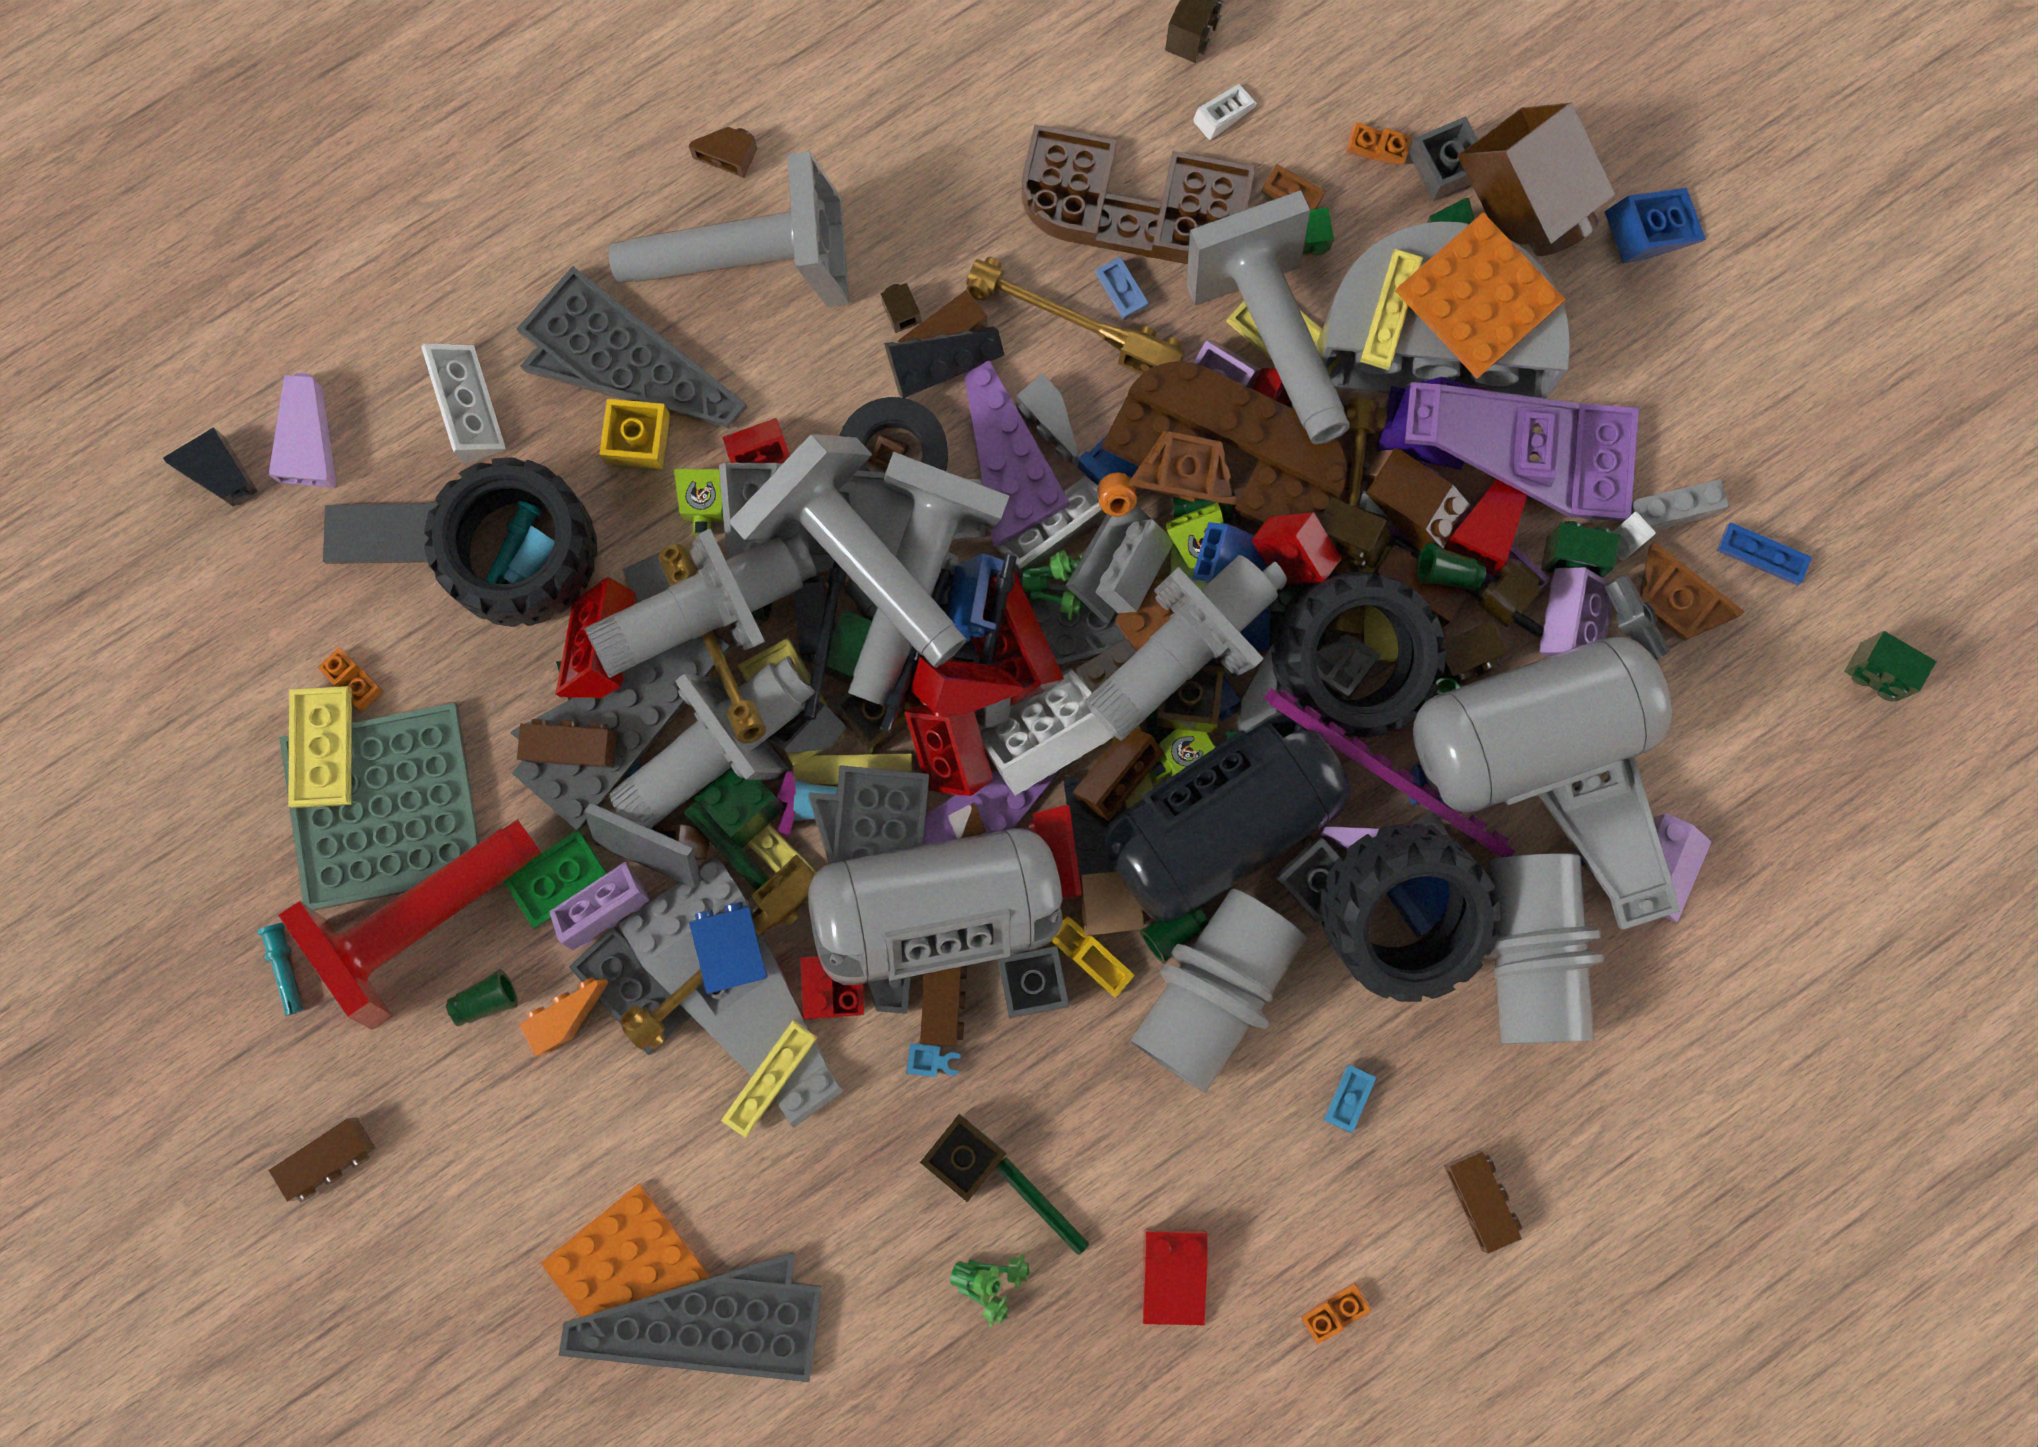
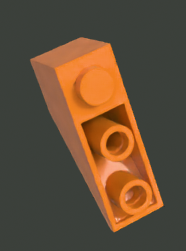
[519,977,608,1057]

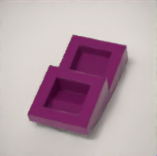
[777,768,796,835]

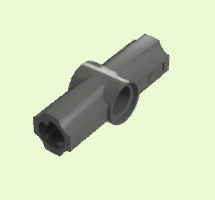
[1603,574,1670,660]

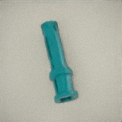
[485,500,543,584]
[257,923,305,1016]

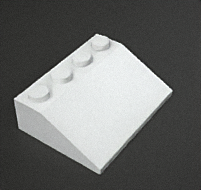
[978,668,1114,796]

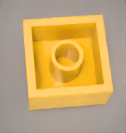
[599,399,670,470]

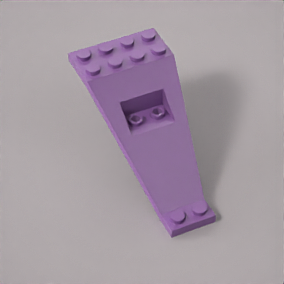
[1405,382,1639,522]

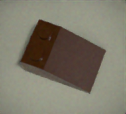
[1366,448,1470,551]

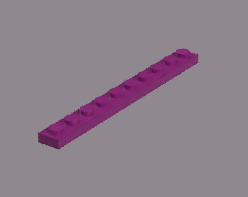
[1264,688,1515,857]

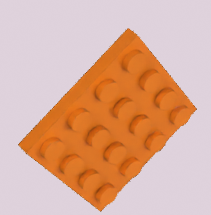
[1395,212,1566,379]
[540,1183,712,1317]

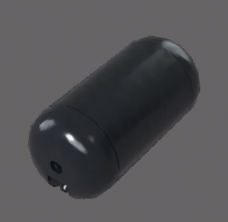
[1104,712,1350,922]

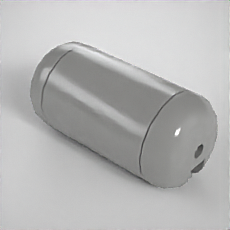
[1413,636,1673,813]
[808,829,1063,985]

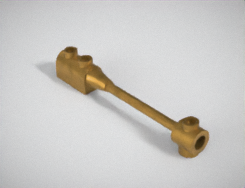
[966,257,1185,374]
[1324,398,1387,636]
[658,544,766,744]
[620,854,815,1050]

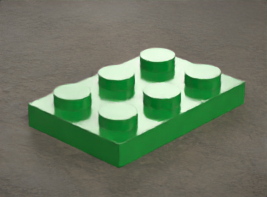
[503,830,607,929]

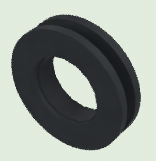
[840,397,948,471]

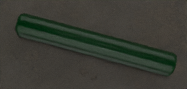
[684,802,769,891]
[995,1157,1089,1255]

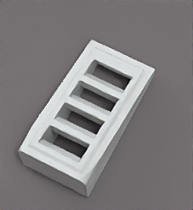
[1193,84,1257,140]
[1612,512,1656,561]

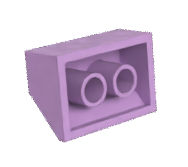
[1540,568,1612,657]
[1654,813,1711,922]
[549,862,650,950]

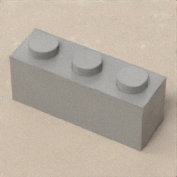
[1631,479,1729,531]
[1095,519,1174,613]

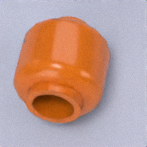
[1097,472,1137,517]

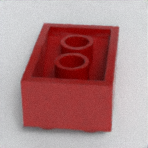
[911,657,1024,718]
[1143,1229,1208,1326]

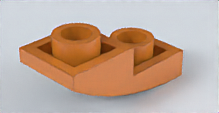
[1346,122,1412,165]
[317,647,383,712]
[1301,1282,1371,1345]

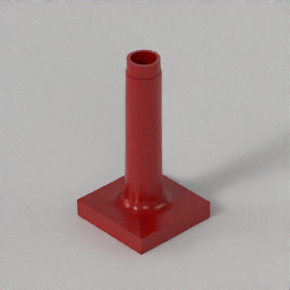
[278,819,541,1030]

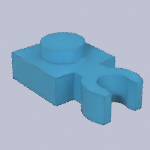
[906,1043,961,1077]

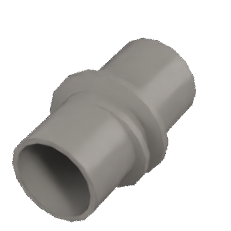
[1483,854,1604,1044]
[1130,888,1307,1093]

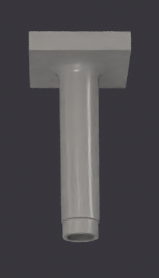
[609,151,849,307]
[1186,190,1350,444]
[729,434,967,668]
[848,452,1009,707]

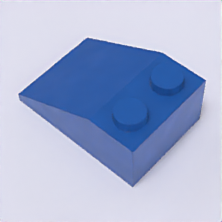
[1604,188,1706,264]

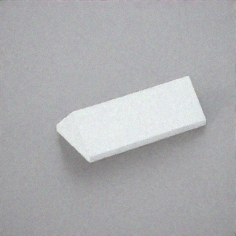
[421,344,506,464]
[997,476,1107,579]

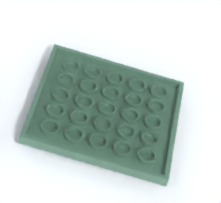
[279,703,480,911]

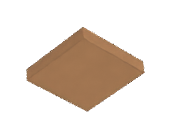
[1079,871,1144,936]

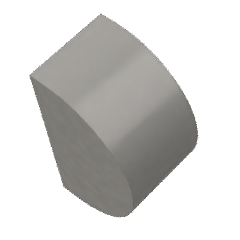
[1316,222,1569,399]

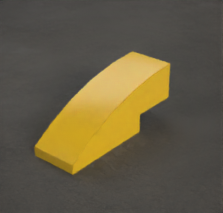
[1050,913,1135,998]

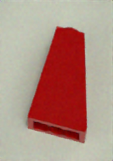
[1444,478,1527,575]

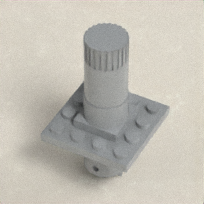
[585,529,817,678]
[1084,555,1287,741]
[610,656,815,829]

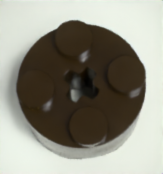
[1475,558,1545,627]

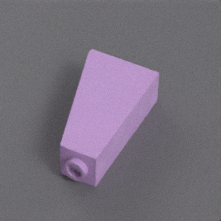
[269,373,336,488]

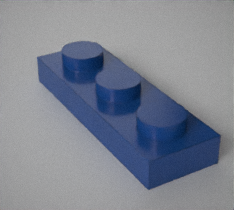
[1716,522,1812,586]

